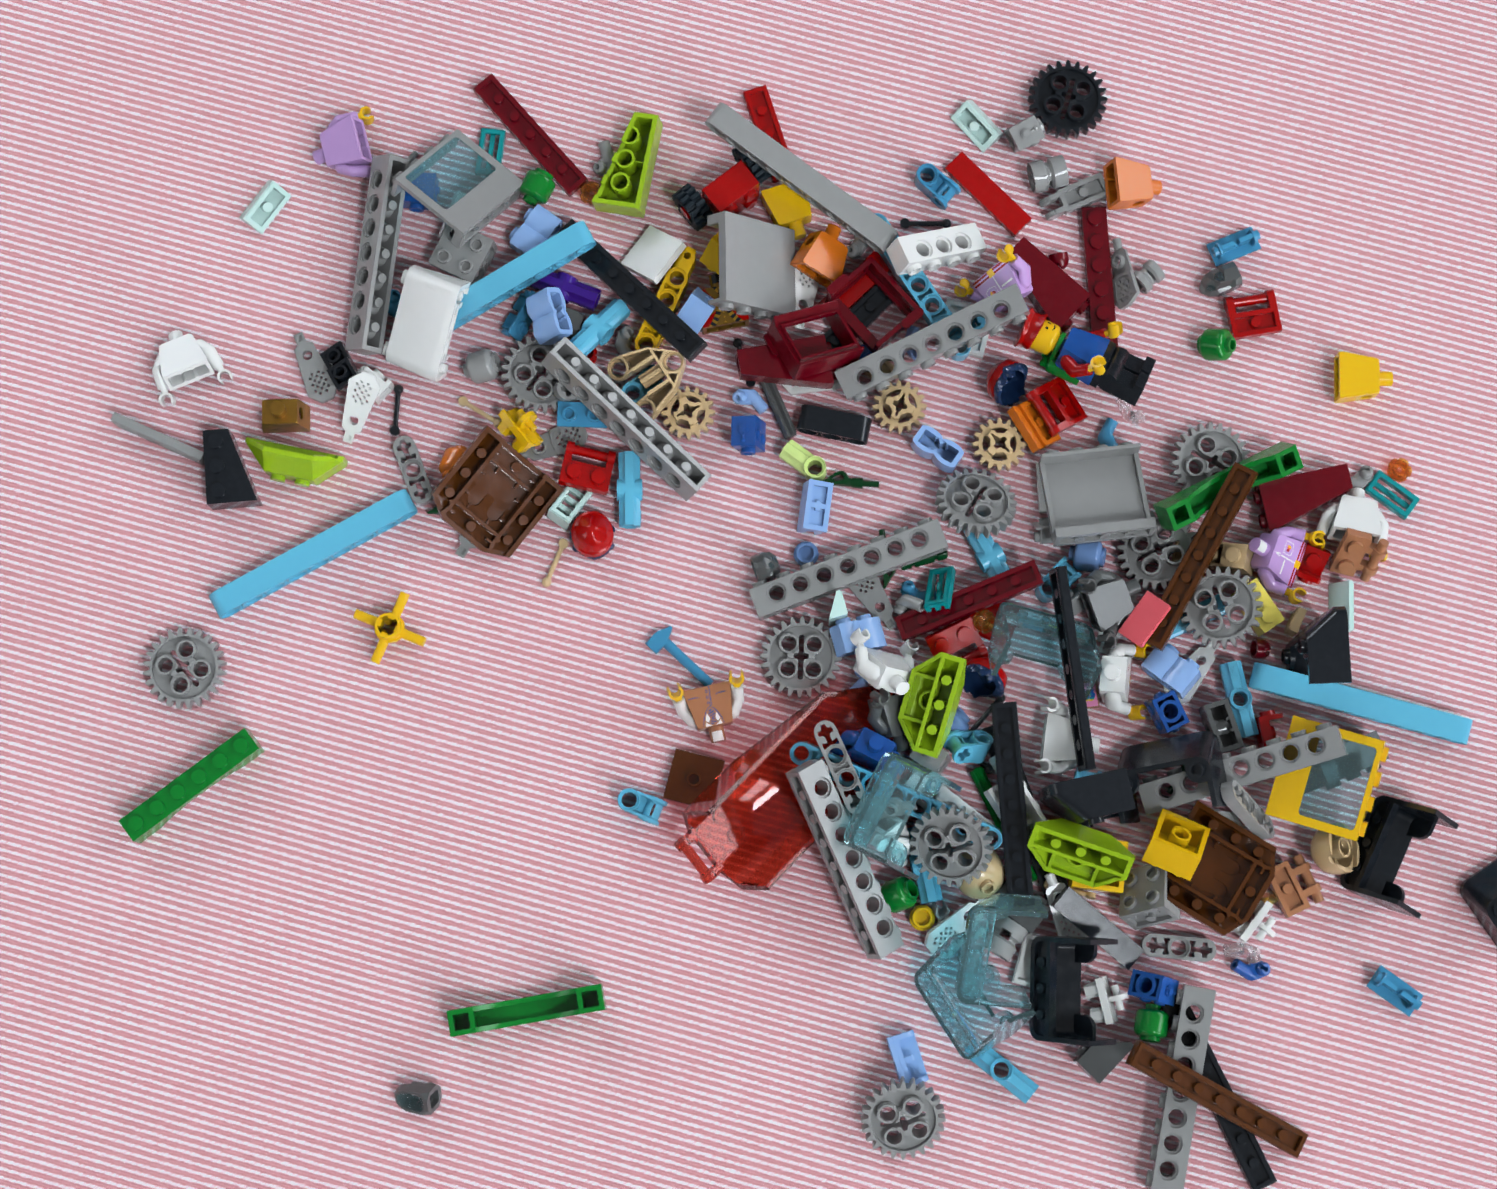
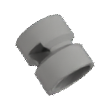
[1027,155,1069,194]
[981,914,1028,962]

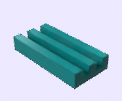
[474,128,506,178]
[1364,470,1420,520]
[924,566,956,612]

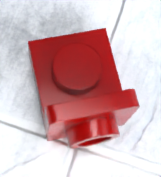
[1296,542,1331,585]
[1255,710,1284,748]

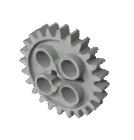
[501,336,570,415]
[1169,422,1250,491]
[935,467,1017,539]
[1117,511,1196,592]
[1181,566,1264,649]
[760,616,842,699]
[143,627,227,710]
[909,804,994,887]
[860,1076,946,1160]

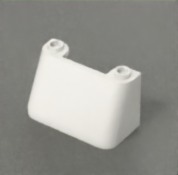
[382,265,471,382]

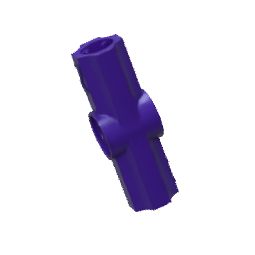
[528,272,602,311]

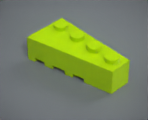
[591,112,663,218]

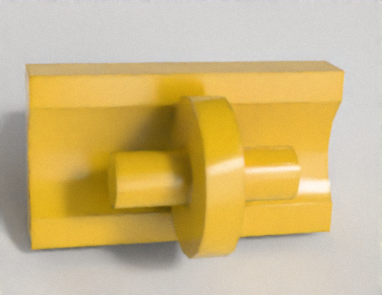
[497,408,544,453]

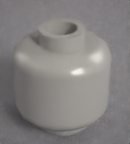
[463,349,501,384]

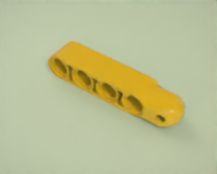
[635,246,696,350]

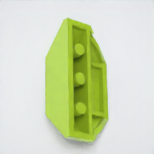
[245,437,348,487]
[898,652,967,758]
[1027,818,1135,888]

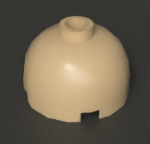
[1310,822,1360,875]
[955,851,1005,900]

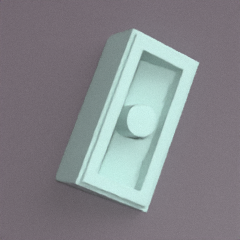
[950,100,1004,152]
[239,180,291,234]
[1328,580,1354,632]
[828,590,848,627]

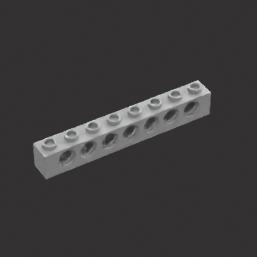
[345,154,410,355]
[834,283,1030,403]
[540,337,712,501]
[749,517,949,621]
[1138,722,1348,815]
[785,759,904,959]
[1145,984,1216,1189]

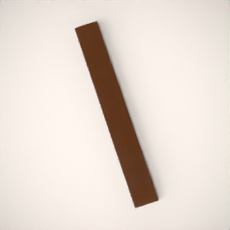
[1146,462,1258,651]
[1125,1040,1308,1158]

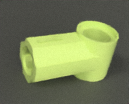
[779,439,827,481]

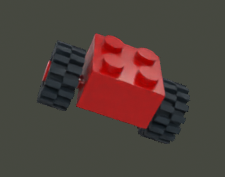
[672,148,772,231]

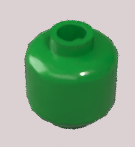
[519,168,555,206]
[1197,328,1236,361]
[881,876,919,913]
[1134,1004,1169,1043]

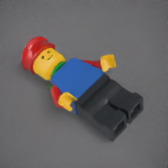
[1013,308,1156,406]

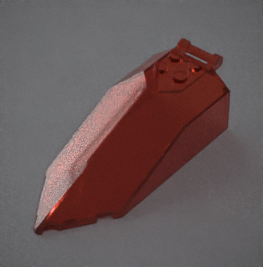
[674,686,896,890]

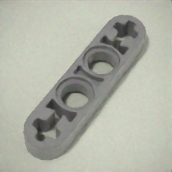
[814,720,869,815]
[1220,780,1275,840]

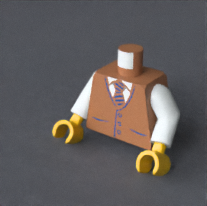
[666,669,744,743]

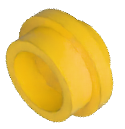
[909,905,935,931]

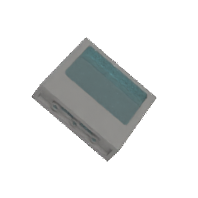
[390,129,523,249]

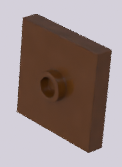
[663,749,725,811]

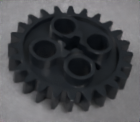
[1027,60,1108,140]

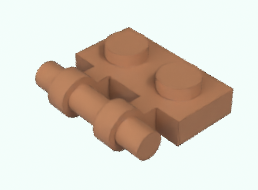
[1329,528,1389,582]
[1269,853,1324,918]

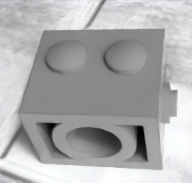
[1003,115,1046,153]
[909,749,951,780]

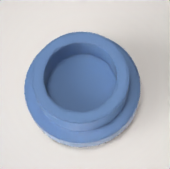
[794,542,819,566]

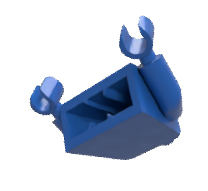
[823,727,904,797]

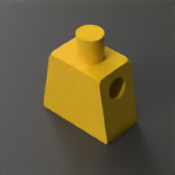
[761,184,812,240]
[1334,351,1393,403]

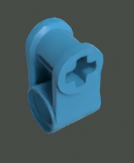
[914,163,961,210]

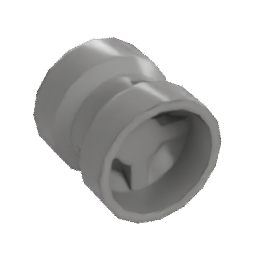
[1134,259,1165,294]

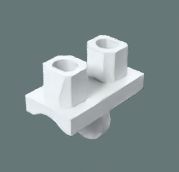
[1233,900,1276,944]
[1083,975,1129,1025]

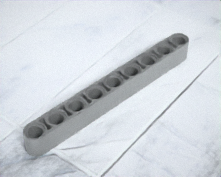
[705,102,898,254]

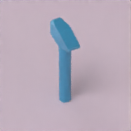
[645,626,714,686]

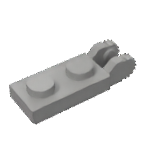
[1039,172,1106,221]

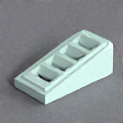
[547,486,593,530]

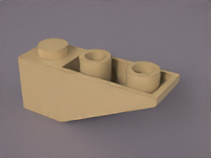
[1171,541,1254,576]

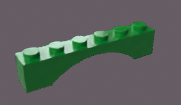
[1153,442,1304,531]
[119,728,264,843]
[447,984,607,1037]

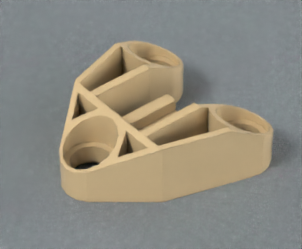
[607,347,686,420]

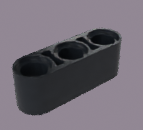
[796,405,872,445]

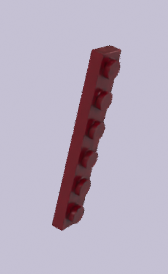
[473,73,588,197]
[1080,206,1118,347]
[894,560,1044,642]

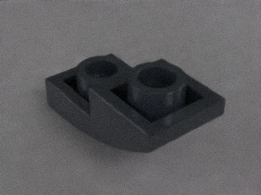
[320,341,358,391]

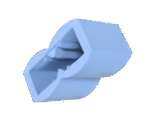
[509,204,563,255]
[526,287,573,345]
[911,425,964,473]
[829,614,887,657]
[1141,643,1201,699]

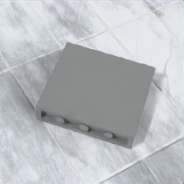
[707,211,796,322]
[1038,442,1157,547]

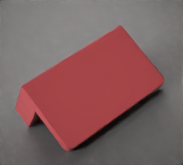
[1118,590,1171,648]

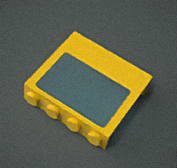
[1265,715,1389,841]

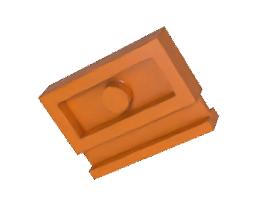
[1007,400,1061,453]

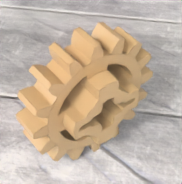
[872,380,927,435]
[661,386,715,441]
[972,418,1027,473]

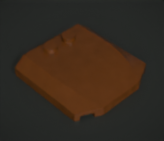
[431,425,564,558]
[1167,801,1276,936]

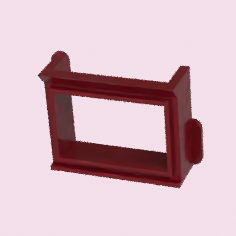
[825,256,924,353]
[763,300,864,380]

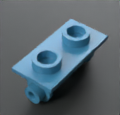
[1206,227,1261,267]
[501,290,535,342]
[557,401,607,428]
[1366,965,1424,1017]

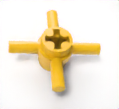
[353,592,427,664]

